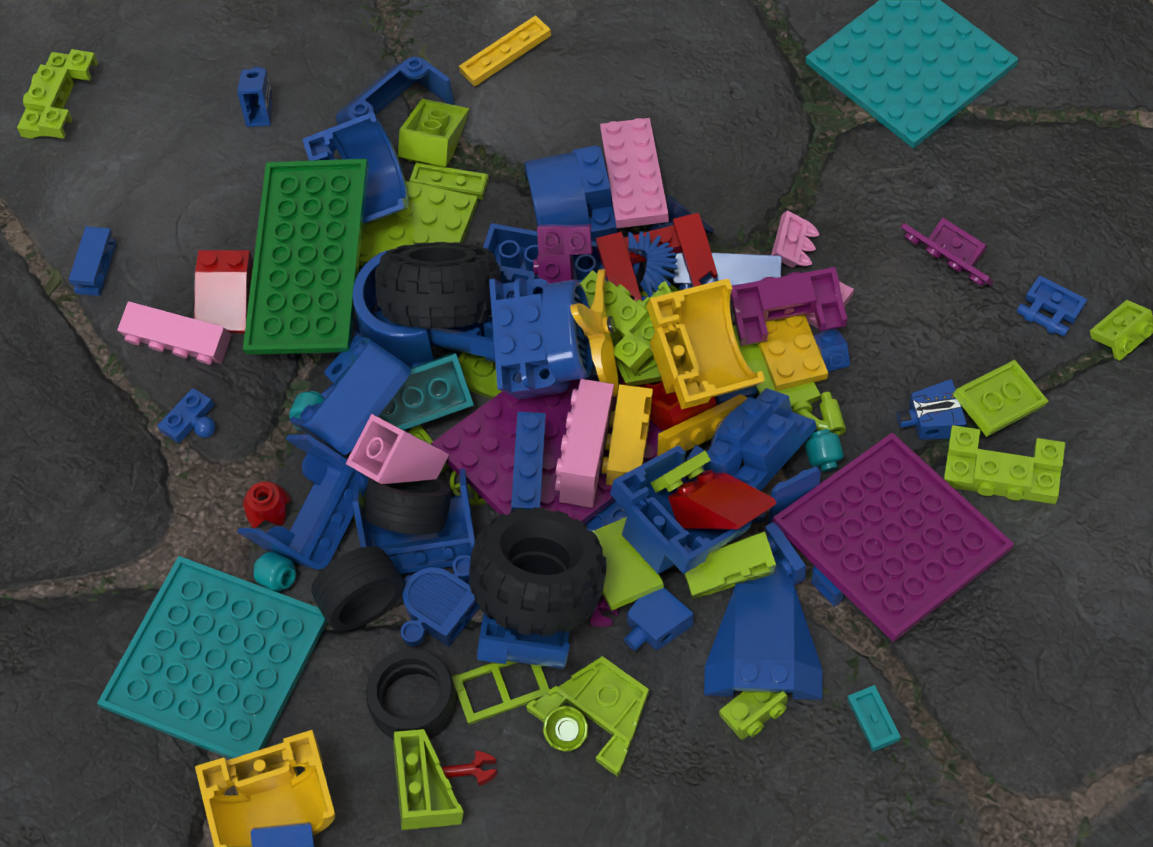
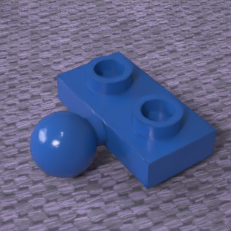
[157,388,216,443]

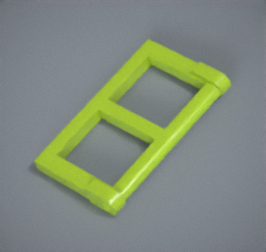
[452,661,550,725]

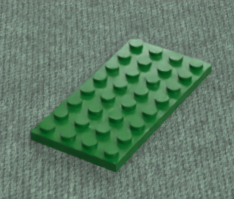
[243,159,369,354]

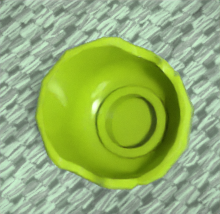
[543,706,588,752]

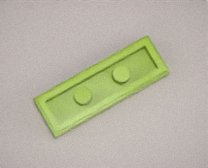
[409,163,489,200]

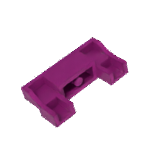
[533,224,593,283]
[730,267,848,346]

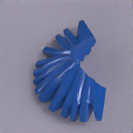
[628,232,677,297]

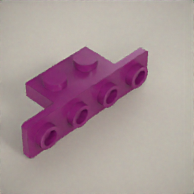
[901,217,994,287]

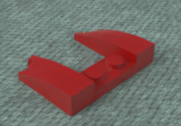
[596,213,717,302]

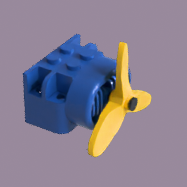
[489,269,619,399]

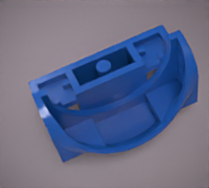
[704,388,817,491]

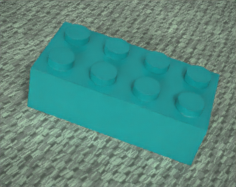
[378,353,474,430]

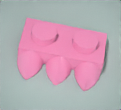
[771,210,819,268]

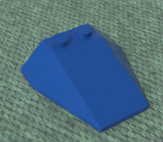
[704,583,822,700]

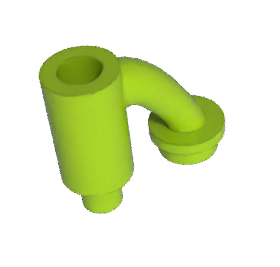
[792,392,846,436]

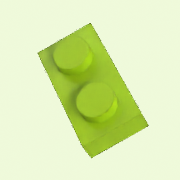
[650,451,711,493]

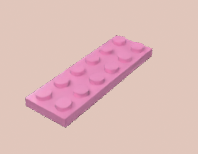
[600,118,669,228]

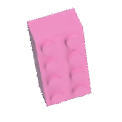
[555,379,614,508]

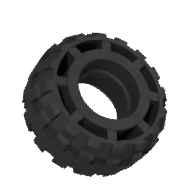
[375,242,501,329]
[469,507,607,636]

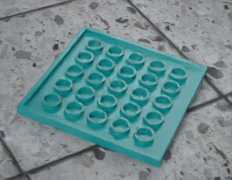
[806,0,1019,149]
[97,556,328,759]

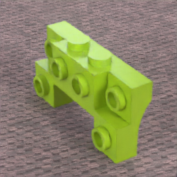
[17,49,98,139]
[580,270,655,373]
[944,425,1065,504]

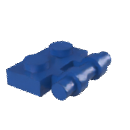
[1016,275,1088,337]

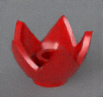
[242,481,292,528]

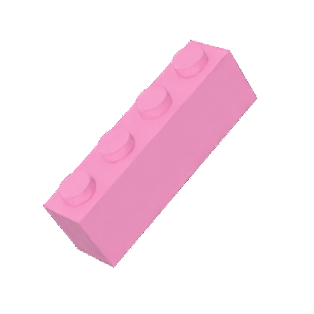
[117,301,232,365]

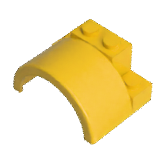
[646,279,765,409]
[195,730,335,847]

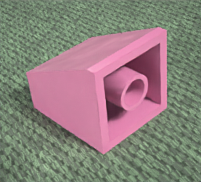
[346,414,449,484]

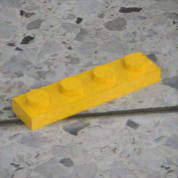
[459,15,551,87]
[657,394,747,456]

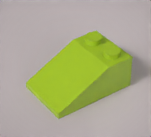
[398,99,469,167]

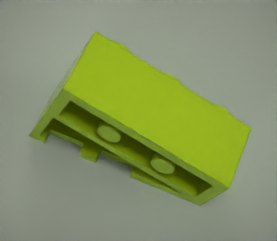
[684,532,776,600]
[393,729,464,830]

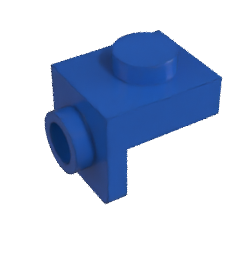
[813,329,850,372]

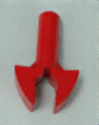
[441,751,498,786]

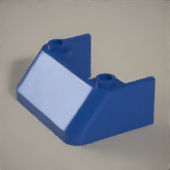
[336,57,454,125]
[289,335,411,456]
[237,435,368,570]
[352,468,475,574]

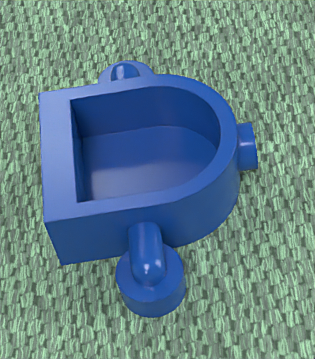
[401,555,480,648]

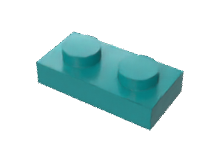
[847,685,901,752]

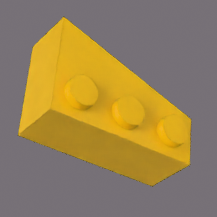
[602,384,653,485]

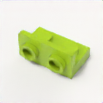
[1090,300,1153,361]
[719,691,788,740]

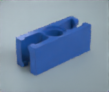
[69,226,117,296]

